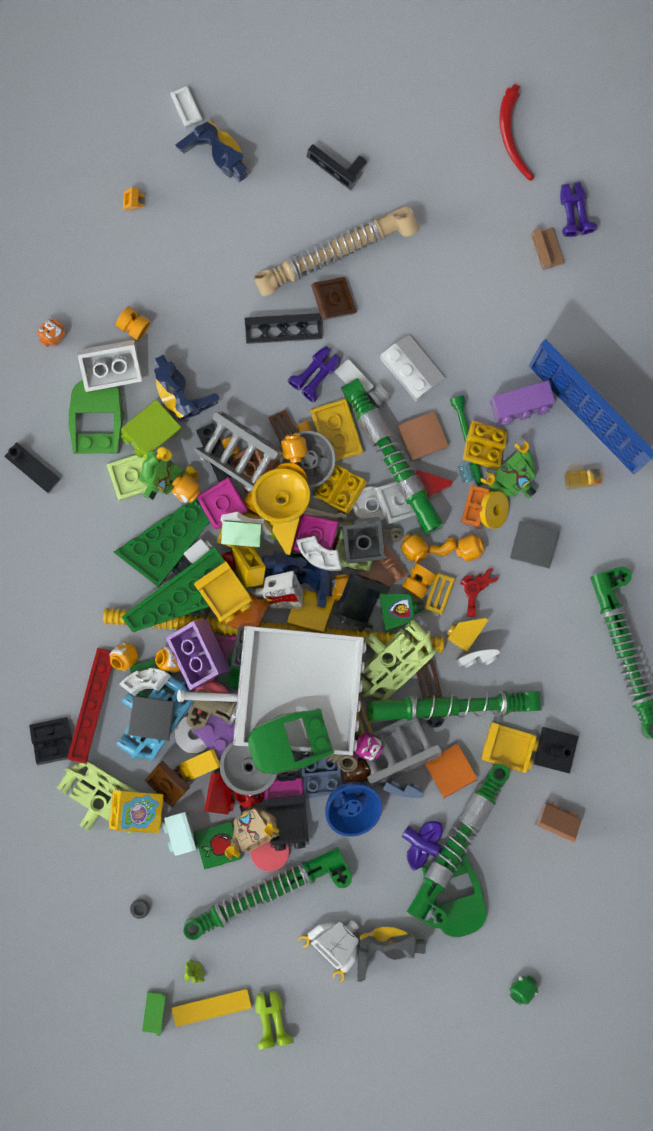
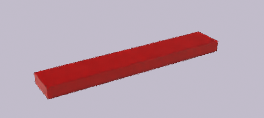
[67,648,113,765]

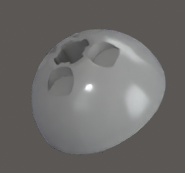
[280,431,336,488]

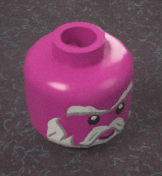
[355,732,383,761]

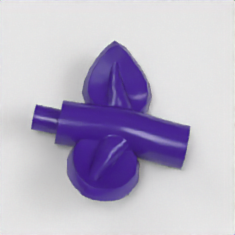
[402,821,443,871]

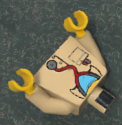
[225,805,279,860]

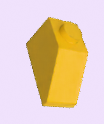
[270,516,301,555]
[232,545,266,588]
[446,618,488,653]
[178,749,220,782]

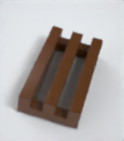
[268,410,296,444]
[416,659,443,699]

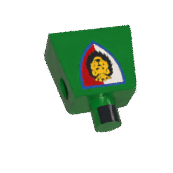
[379,594,425,631]

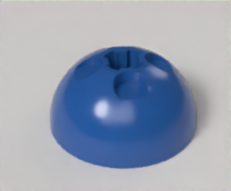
[325,782,382,837]

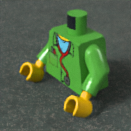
[481,439,537,499]
[139,447,199,501]

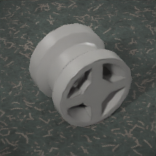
[367,384,391,408]

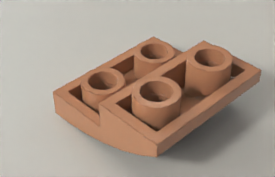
[397,411,449,461]

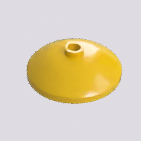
[252,469,310,524]

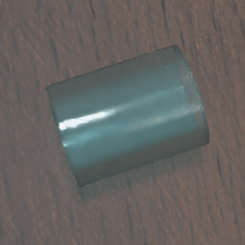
[458,463,475,483]

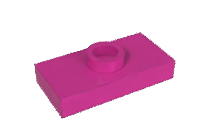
[264,777,304,801]

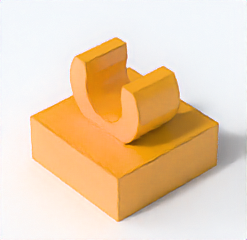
[123,187,145,211]

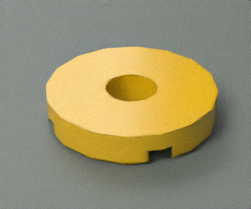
[480,491,509,529]

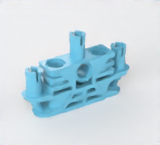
[116,672,193,762]

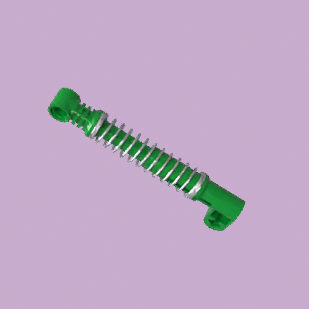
[590,567,653,739]
[183,847,352,940]

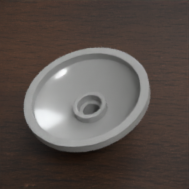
[220,742,277,795]

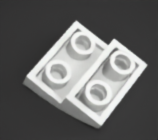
[456,649,500,668]

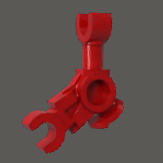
[460,568,499,617]

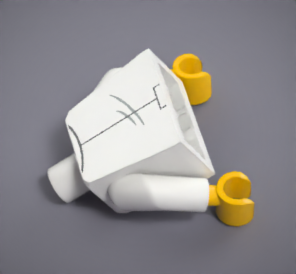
[298,920,359,982]

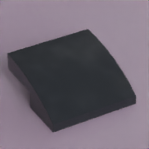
[29,717,72,766]

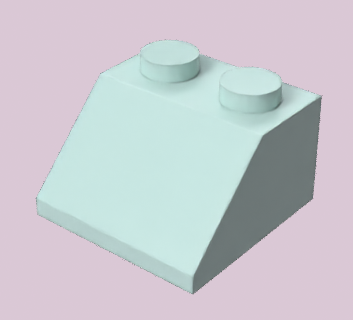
[162,811,198,856]

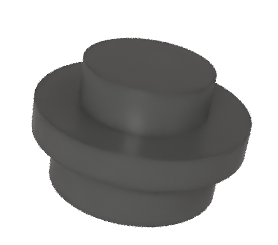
[130,899,150,919]

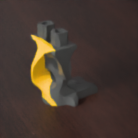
[357,927,426,982]

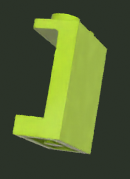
[121,400,181,460]

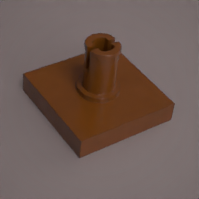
[145,760,190,807]

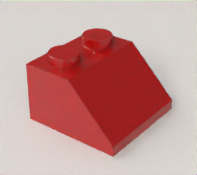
[204,772,235,815]

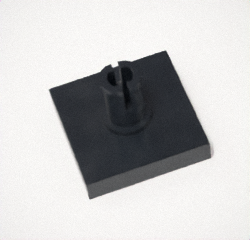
[533,727,579,774]

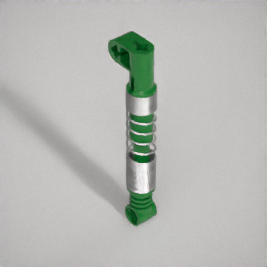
[341,378,443,537]
[406,764,510,929]

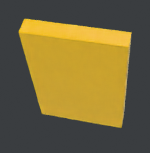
[310,399,364,462]

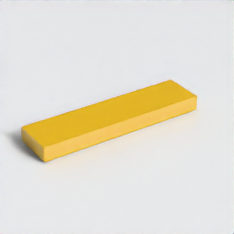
[171,988,252,1027]

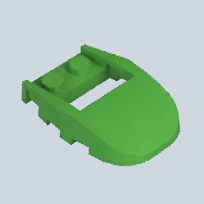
[68,380,124,454]

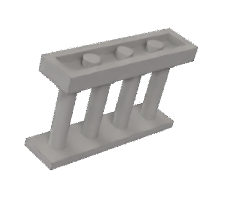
[194,411,283,492]
[354,718,442,788]

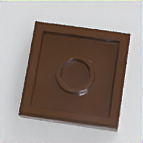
[311,277,357,320]

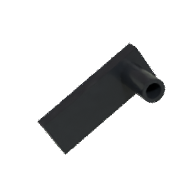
[306,144,367,191]
[196,423,233,483]
[4,442,61,494]

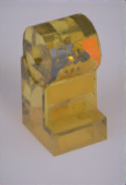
[564,469,602,490]

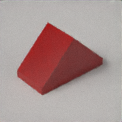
[415,469,453,498]

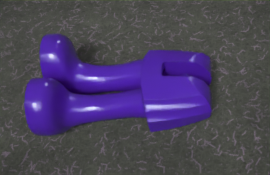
[560,182,598,237]
[287,346,341,403]

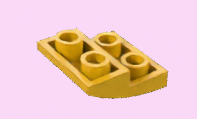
[463,420,508,470]
[313,465,367,515]
[287,589,336,633]

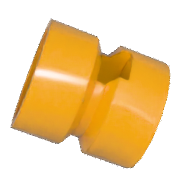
[115,306,151,341]
[401,564,436,599]

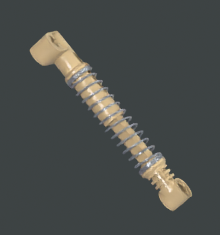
[254,205,420,296]

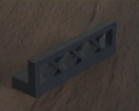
[244,313,322,344]

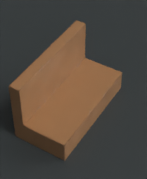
[531,228,564,270]

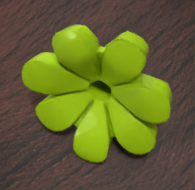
[183,959,205,983]

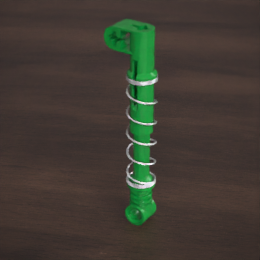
[367,691,542,721]

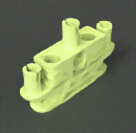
[360,619,436,701]
[56,761,138,835]

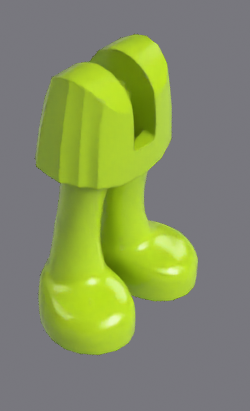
[256,990,294,1050]

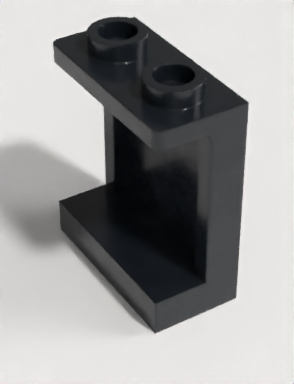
[334,572,390,630]
[266,795,309,851]

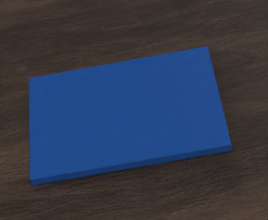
[529,339,653,474]

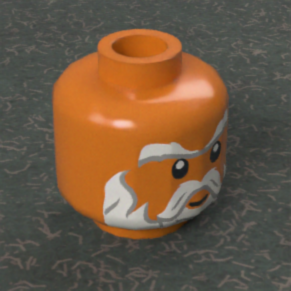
[37,318,66,347]

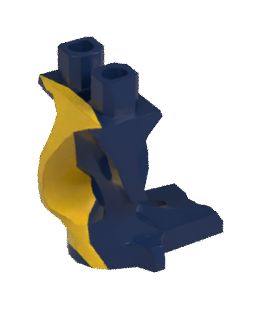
[175,120,248,182]
[153,355,220,421]

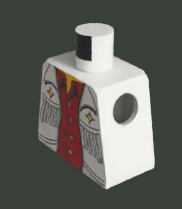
[255,571,304,609]

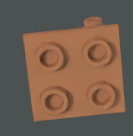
[358,543,407,593]

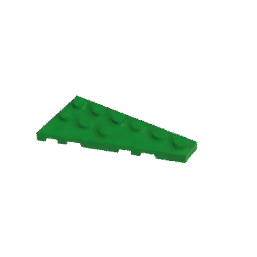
[113,485,215,588]
[121,547,249,633]

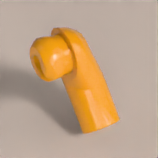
[429,538,457,556]

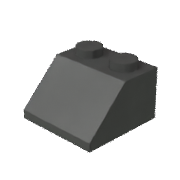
[341,517,385,564]

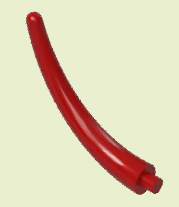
[499,84,534,181]

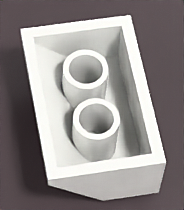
[380,335,445,402]
[78,340,142,392]

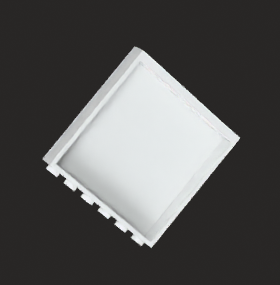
[233,626,366,756]

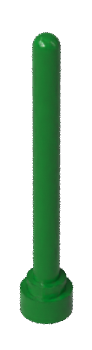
[450,395,483,486]

